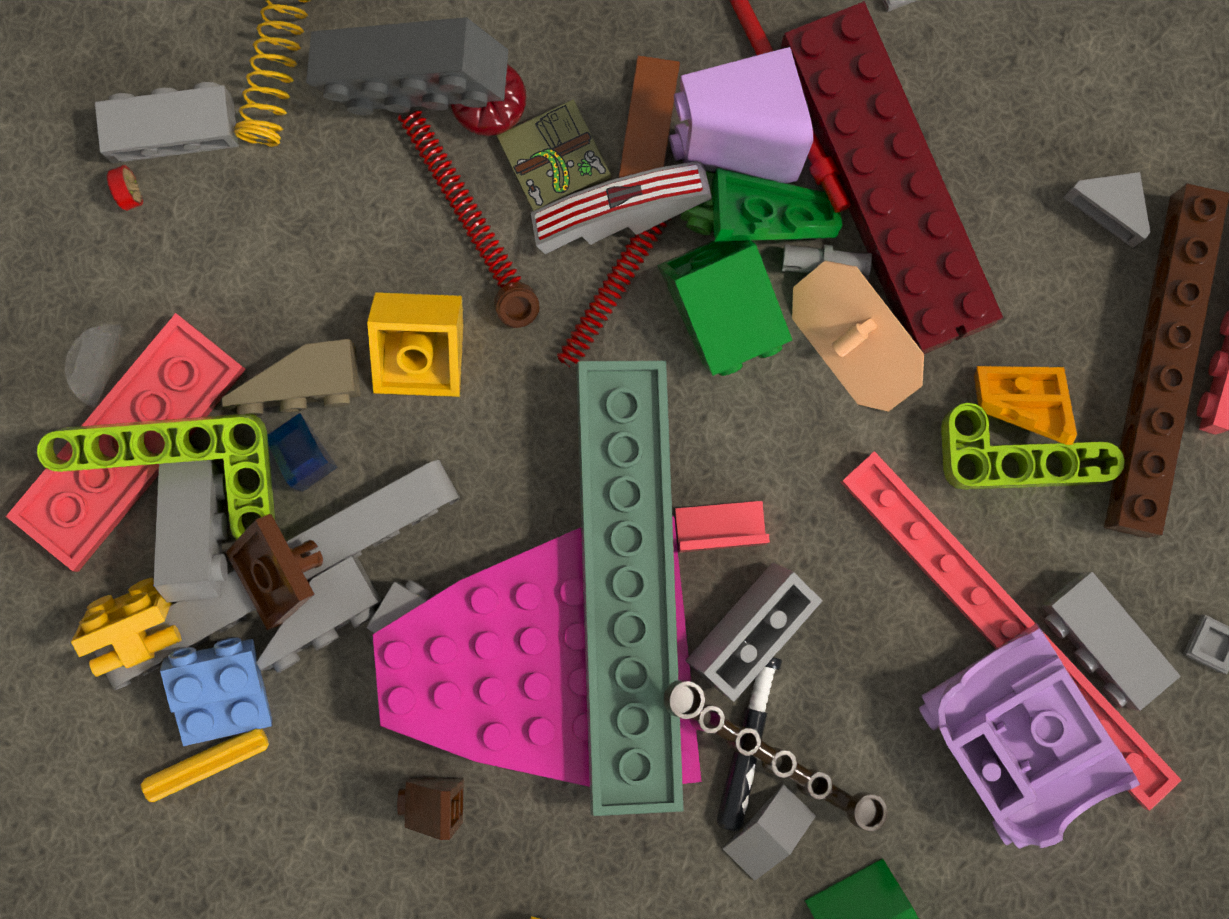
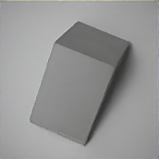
[1063,172,1150,248]
[722,784,816,880]

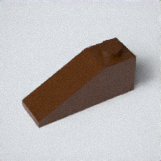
[397,778,464,840]

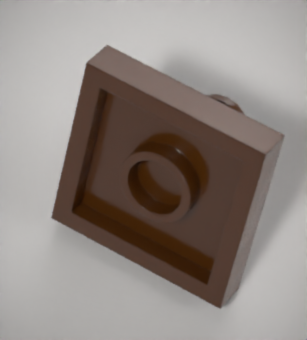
[226,514,323,630]

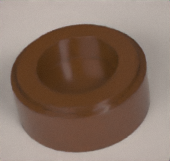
[494,282,540,328]

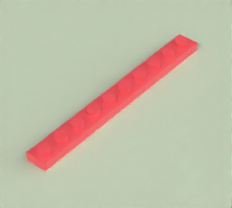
[840,451,1182,811]

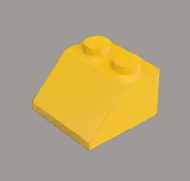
[367,292,463,397]

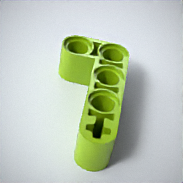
[941,403,1124,490]

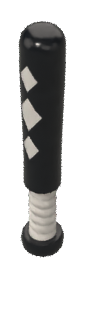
[717,657,782,831]

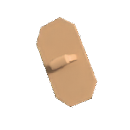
[792,260,924,412]

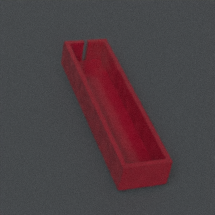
[780,1,1004,354]

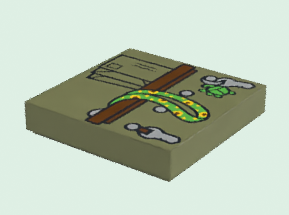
[497,99,611,211]

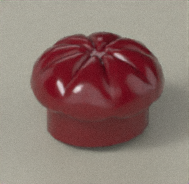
[450,64,527,136]

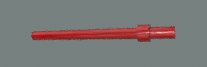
[729,0,851,213]

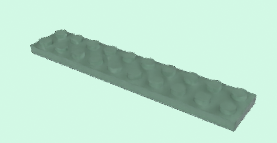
[576,361,684,816]

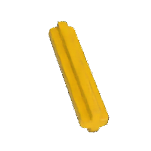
[141,729,269,802]

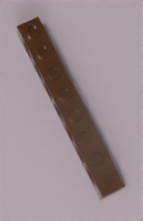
[1104,183,1229,538]

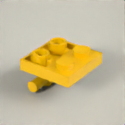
[71,578,182,677]

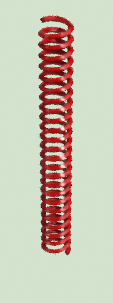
[398,110,521,287]
[557,218,672,367]

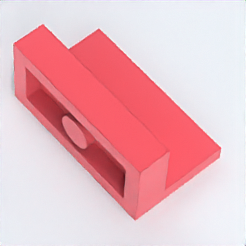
[675,501,770,553]

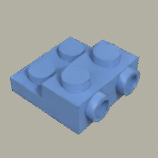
[160,638,272,746]

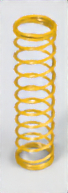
[234,0,311,147]

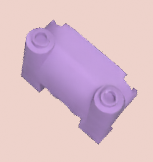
[919,623,1140,849]

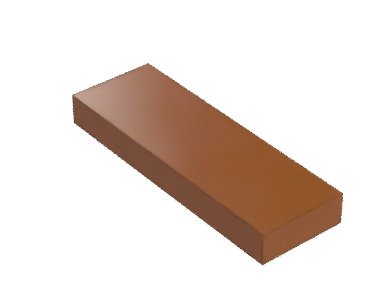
[619,56,680,178]

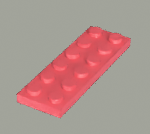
[6,313,246,572]

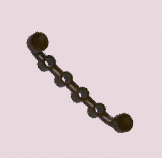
[664,680,888,831]

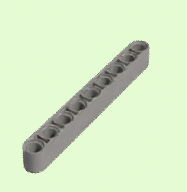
[94,460,460,690]

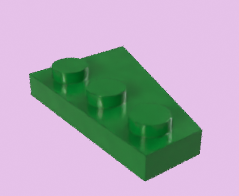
[712,168,842,242]

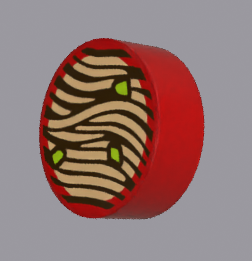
[107,165,143,211]

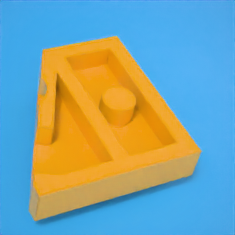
[974,366,1077,445]

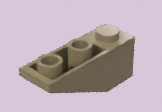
[222,339,361,416]

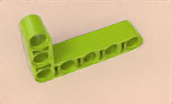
[37,414,275,540]

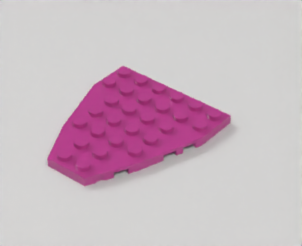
[373,516,702,787]

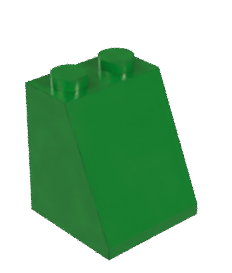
[657,240,792,376]

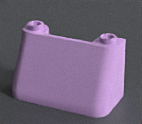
[669,47,813,184]

